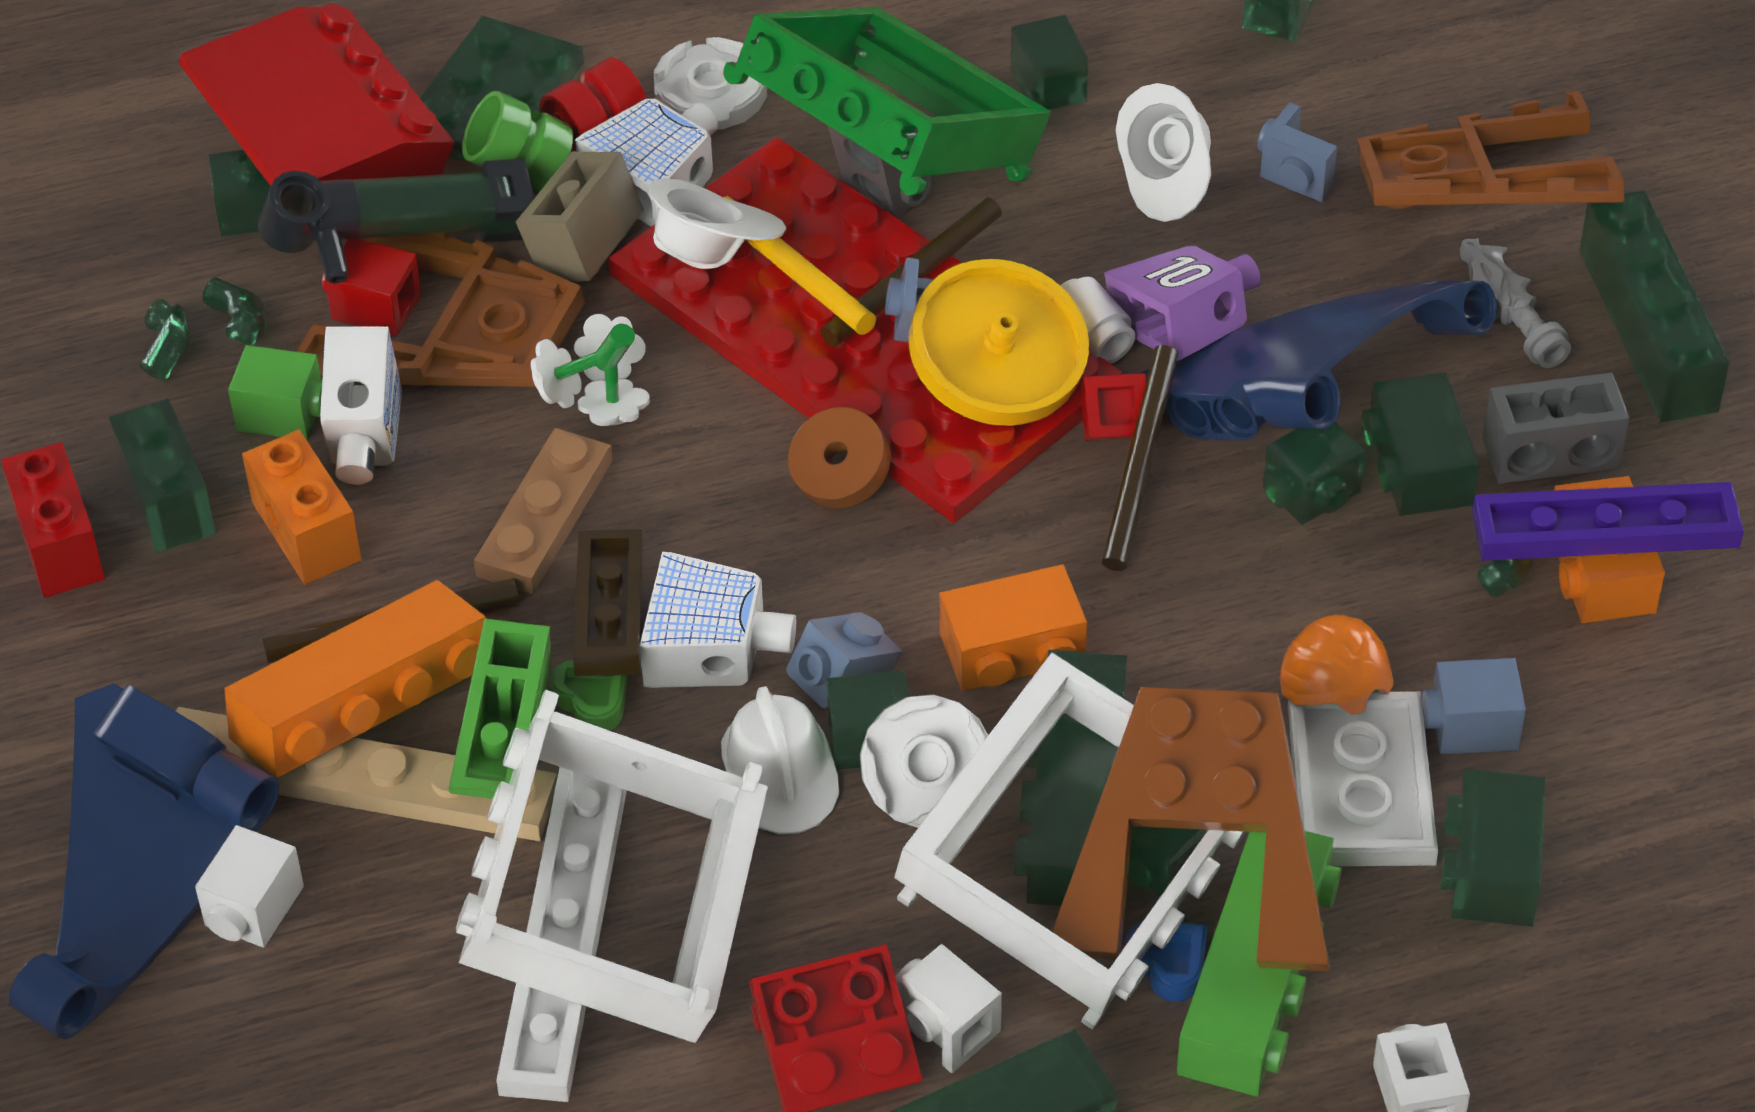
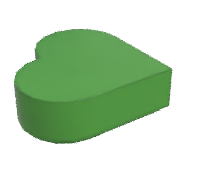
[550,660,628,731]

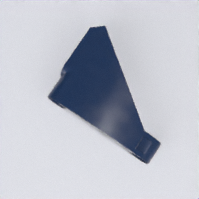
[1139,281,1497,441]
[8,683,279,1039]

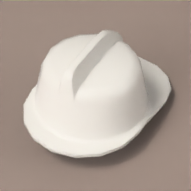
[1116,83,1211,222]
[647,178,786,269]
[721,686,839,835]

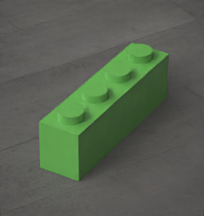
[1177,831,1341,1097]

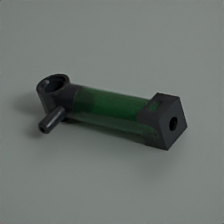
[258,159,534,284]

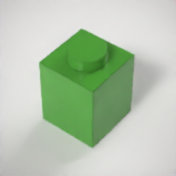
[228,345,322,441]

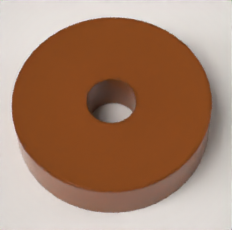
[788,407,891,509]

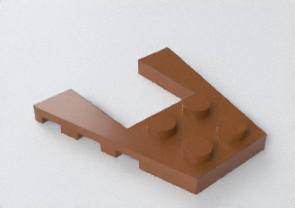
[1357,91,1624,209]
[296,203,585,387]
[1052,687,1330,972]

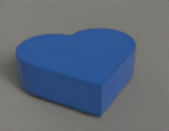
[1125,921,1207,1002]

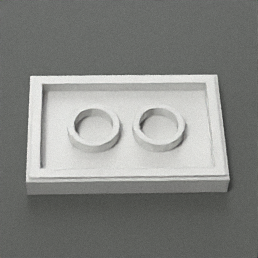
[1288,691,1438,866]

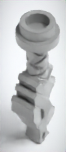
[1460,238,1571,368]

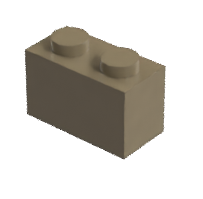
[516,152,644,283]

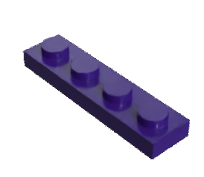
[1472,482,1744,561]

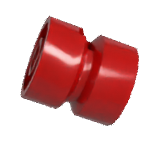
[539,57,647,153]

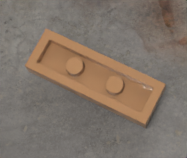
[474,428,612,594]

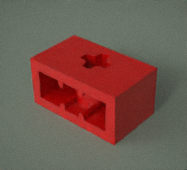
[1,442,105,598]

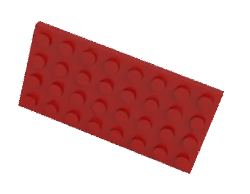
[608,137,1123,524]

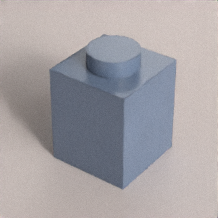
[1422,658,1526,754]

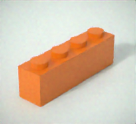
[224,580,486,778]

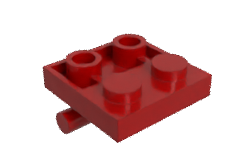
[749,944,923,1112]

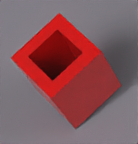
[322,238,422,336]

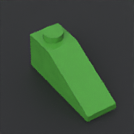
[449,618,552,799]

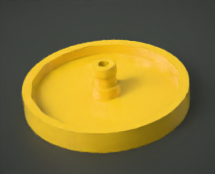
[908,259,1089,426]

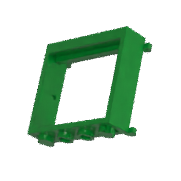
[723,7,1051,195]

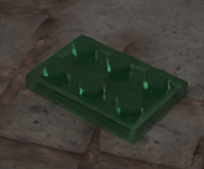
[420,15,584,161]

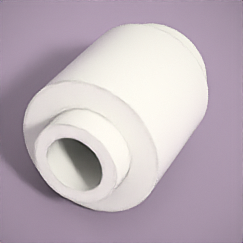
[1061,277,1135,364]

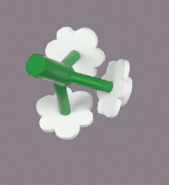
[531,314,650,426]

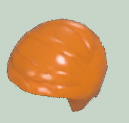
[1279,614,1394,715]

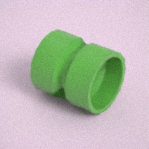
[462,91,573,192]

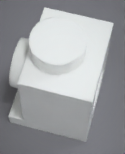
[896,944,1002,1073]
[1373,1023,1470,1112]

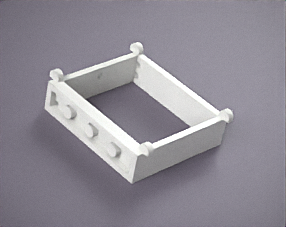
[894,653,1245,1030]
[456,690,768,1043]

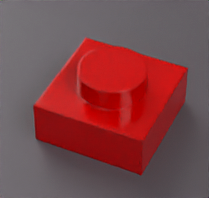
[1080,373,1146,441]

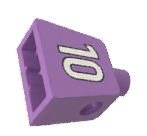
[1104,246,1260,361]

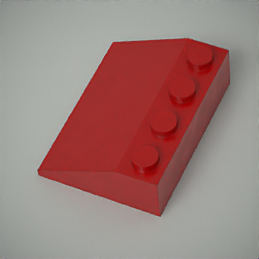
[178,4,454,200]

